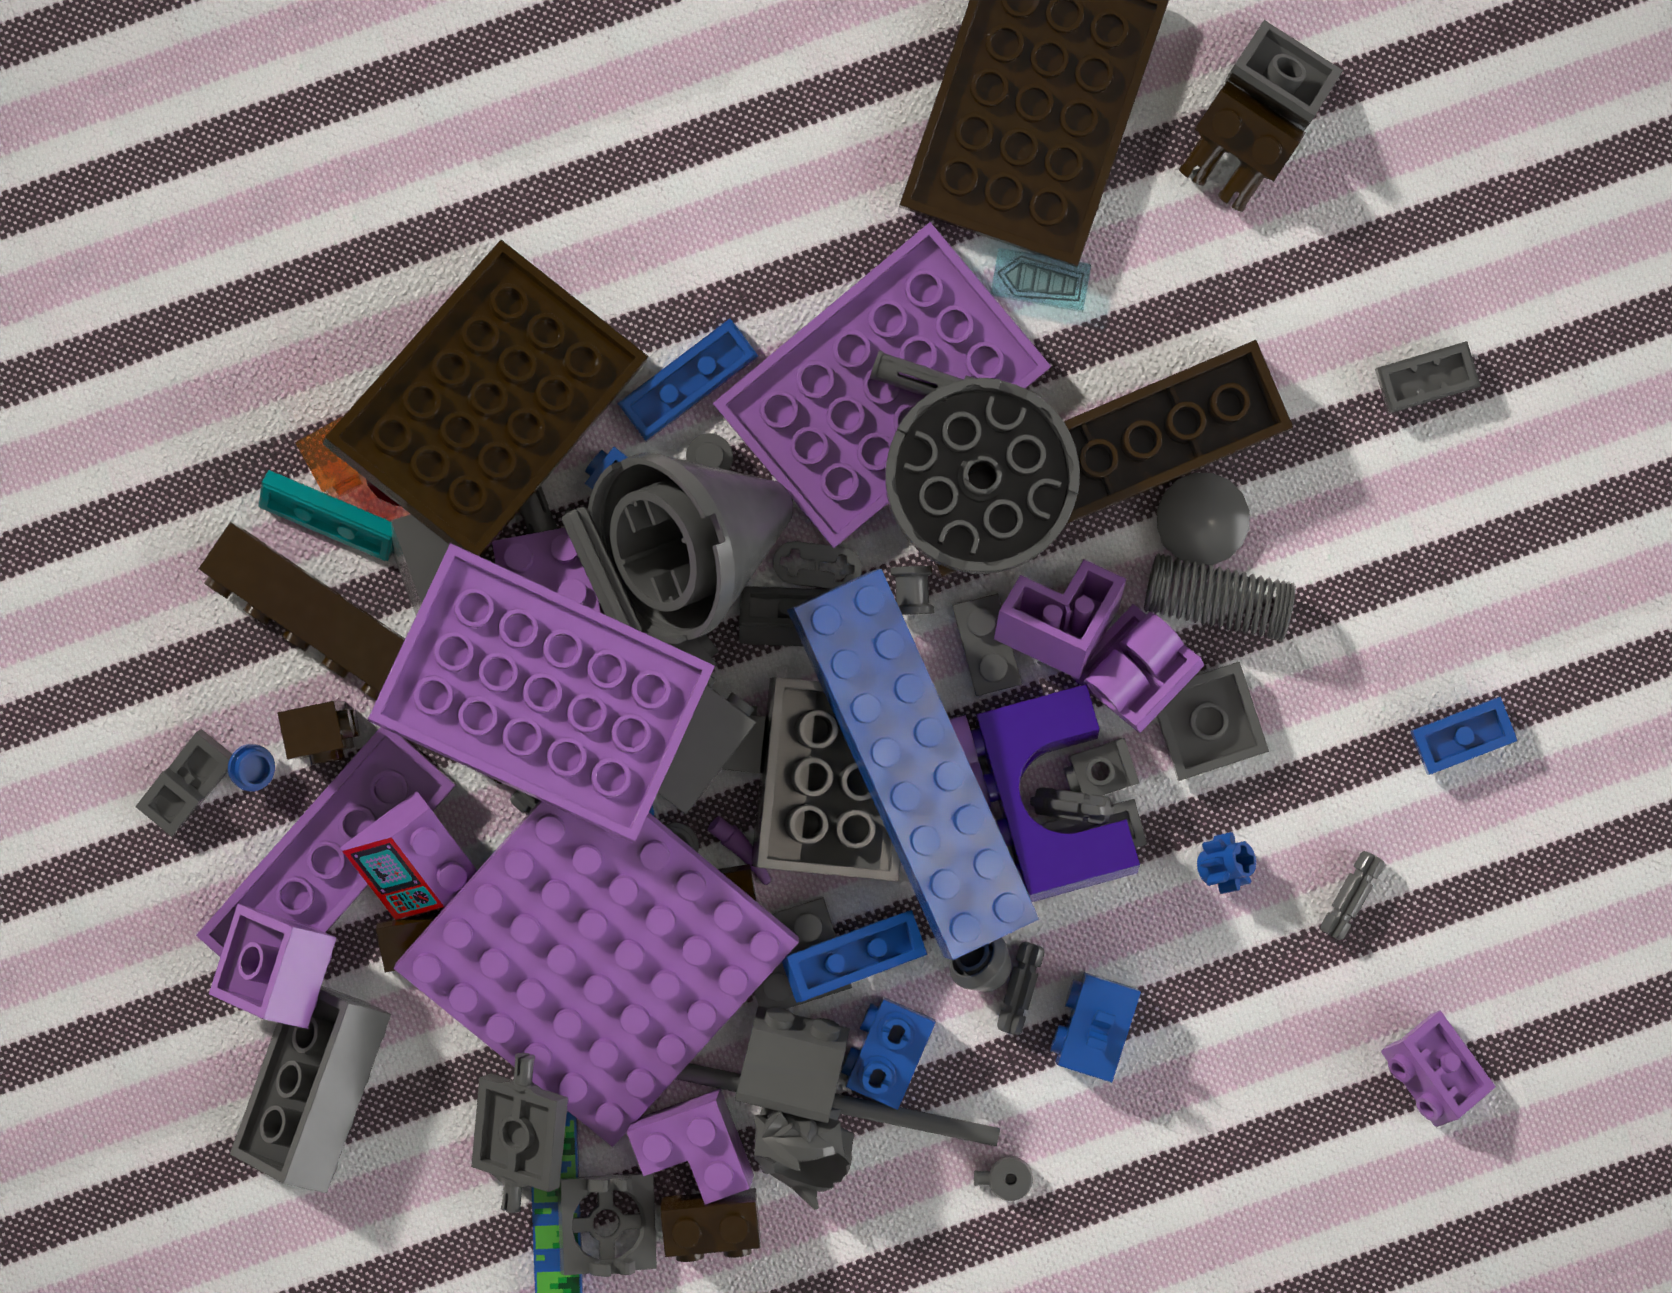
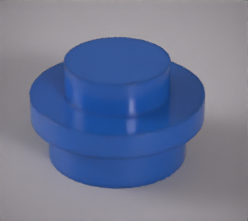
[228,744,275,792]

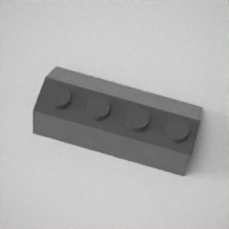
[230,985,391,1193]

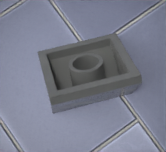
[1224,20,1343,131]

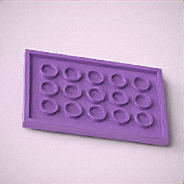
[713,222,1051,548]
[367,543,715,843]

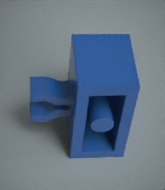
[1050,972,1141,1083]

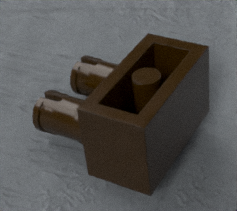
[1179,80,1306,212]

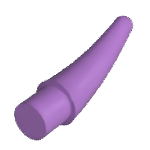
[708,816,771,885]

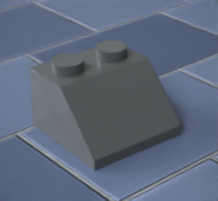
[735,1006,850,1123]

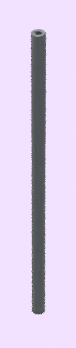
[675,1063,1000,1146]

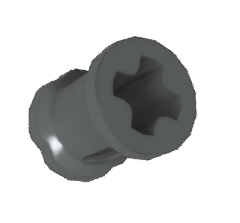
[890,566,934,615]

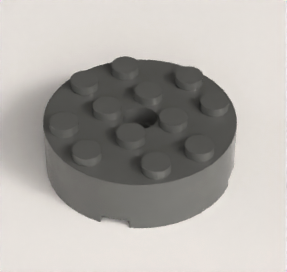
[885,378,1080,574]

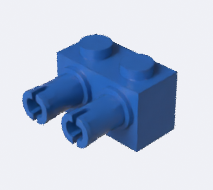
[840,997,936,1110]

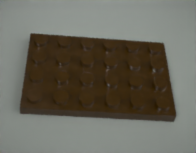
[899,0,1169,268]
[323,240,649,557]

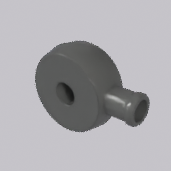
[974,1156,1033,1201]

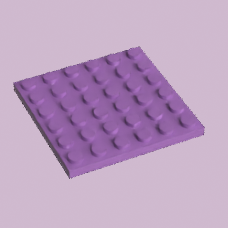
[394,800,799,1147]

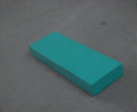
[258,470,393,561]

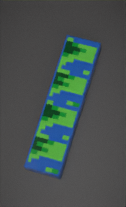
[531,1111,583,1293]

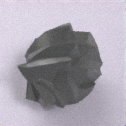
[754,1107,854,1210]

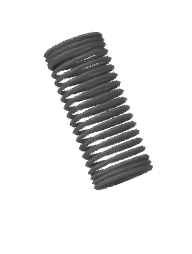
[1144,553,1296,642]

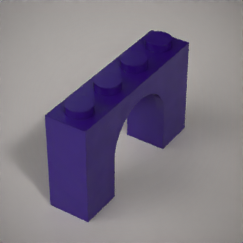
[970,684,1140,902]

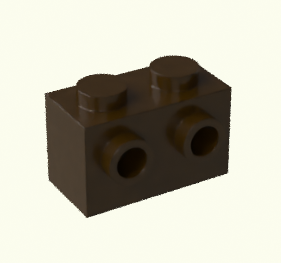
[277,701,360,765]
[660,1188,761,1262]

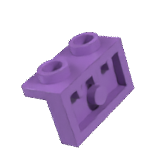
[1381,1010,1496,1127]

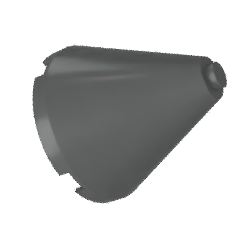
[588,453,793,644]

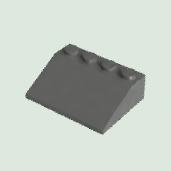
[751,677,901,881]

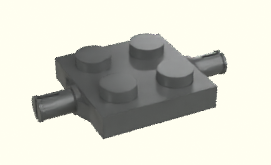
[471,1053,568,1213]

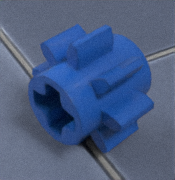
[1197,832,1256,894]

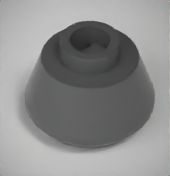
[949,937,1011,993]

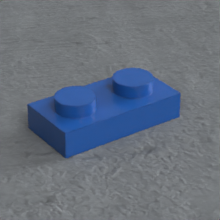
[1410,697,1518,775]

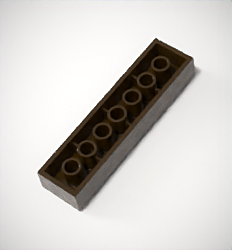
[934,340,1293,578]

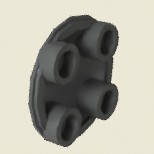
[1157,473,1250,566]

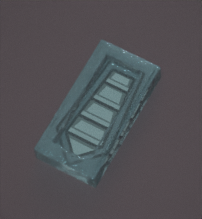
[990,248,1091,312]

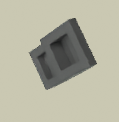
[135,729,232,837]

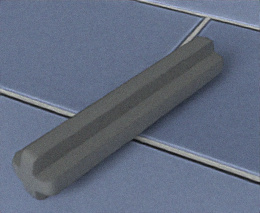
[562,507,643,632]

